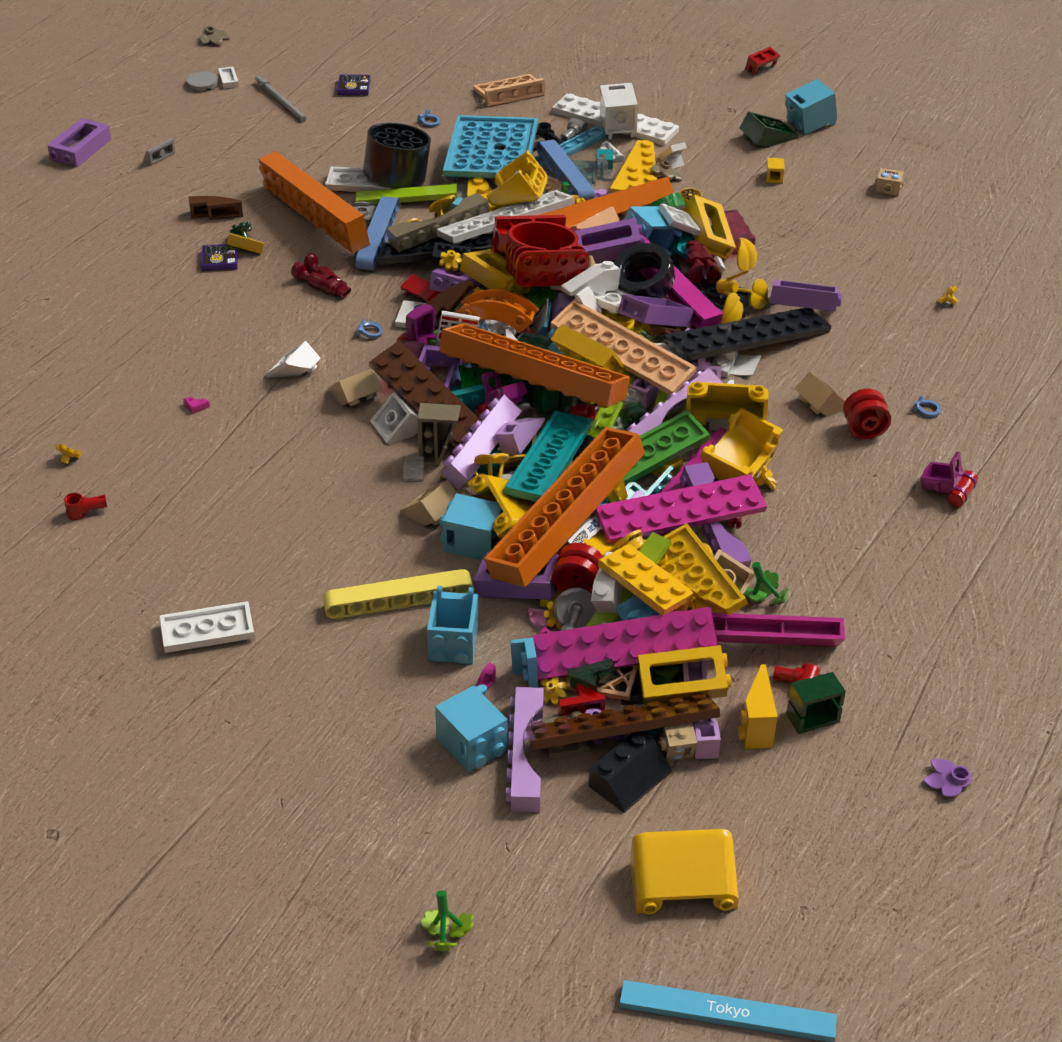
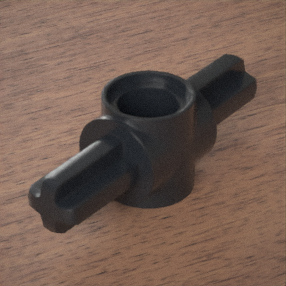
[536,122,562,144]

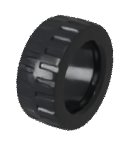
[614,243,675,298]

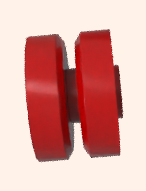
[843,388,891,439]
[551,543,603,594]

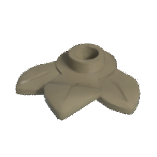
[200,26,230,47]
[651,161,682,181]

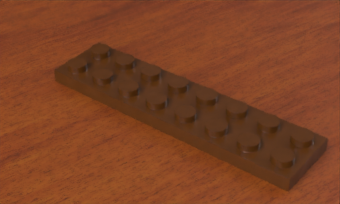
[369,340,500,450]
[526,693,720,750]

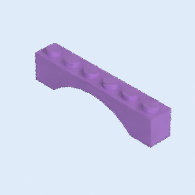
[680,462,752,568]

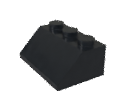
[588,731,672,813]

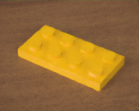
[598,544,694,616]

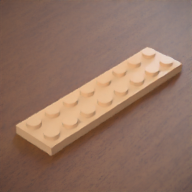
[551,299,696,395]

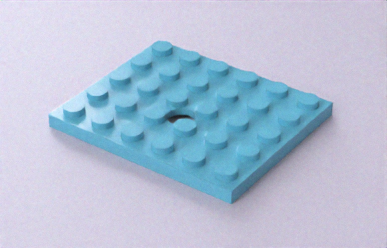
[443,115,538,179]

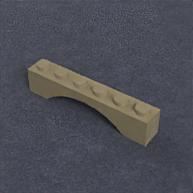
[386,193,490,252]

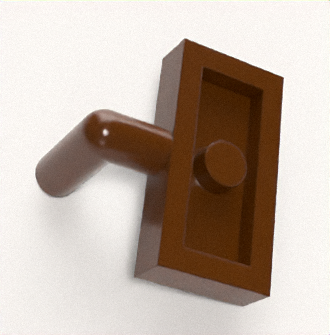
[640,322,682,337]

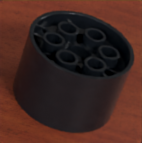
[363,123,431,188]

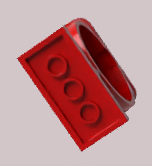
[492,215,589,287]

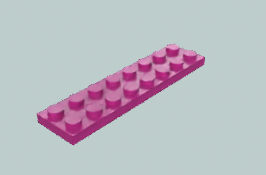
[594,474,767,544]
[531,607,718,681]

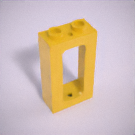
[684,195,736,259]
[460,249,531,295]
[551,324,626,374]
[638,645,732,706]

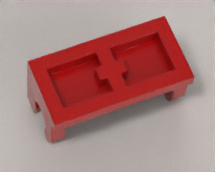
[745,47,780,75]
[400,274,441,303]

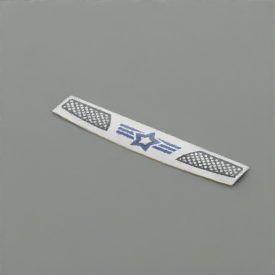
[568,516,602,543]

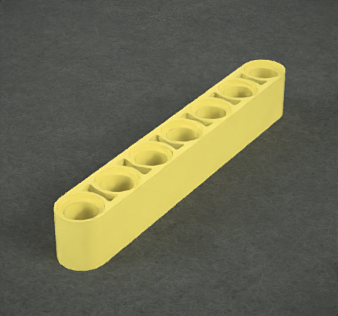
[322,569,475,619]

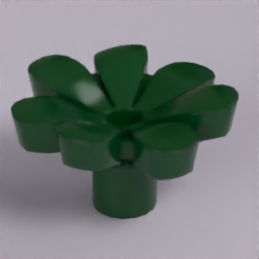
[230,221,252,238]

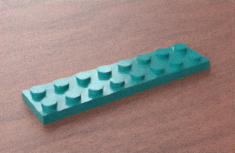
[504,410,593,503]

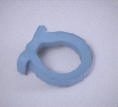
[417,109,441,128]
[356,319,383,339]
[913,394,941,418]

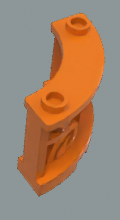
[455,288,539,333]

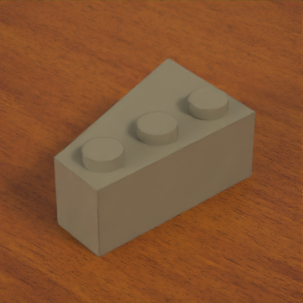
[417,403,461,466]

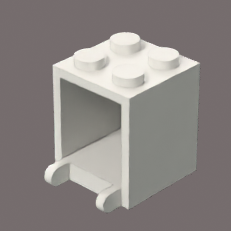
[600,83,638,140]

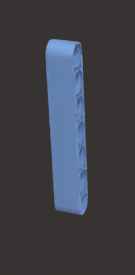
[537,140,595,201]
[356,196,400,271]

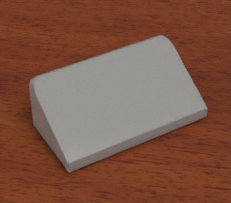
[143,138,175,166]

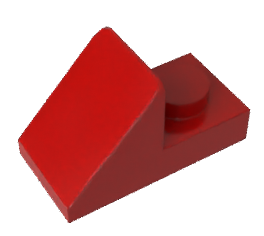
[558,683,606,716]

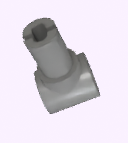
[560,118,588,142]

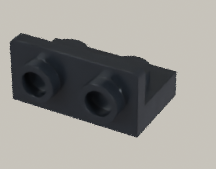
[432,242,471,266]

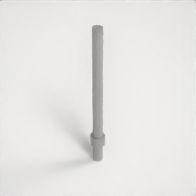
[255,75,306,122]

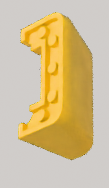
[487,150,548,207]
[686,381,769,425]
[700,408,783,481]
[467,474,535,539]
[630,829,739,914]

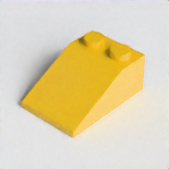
[738,664,777,749]

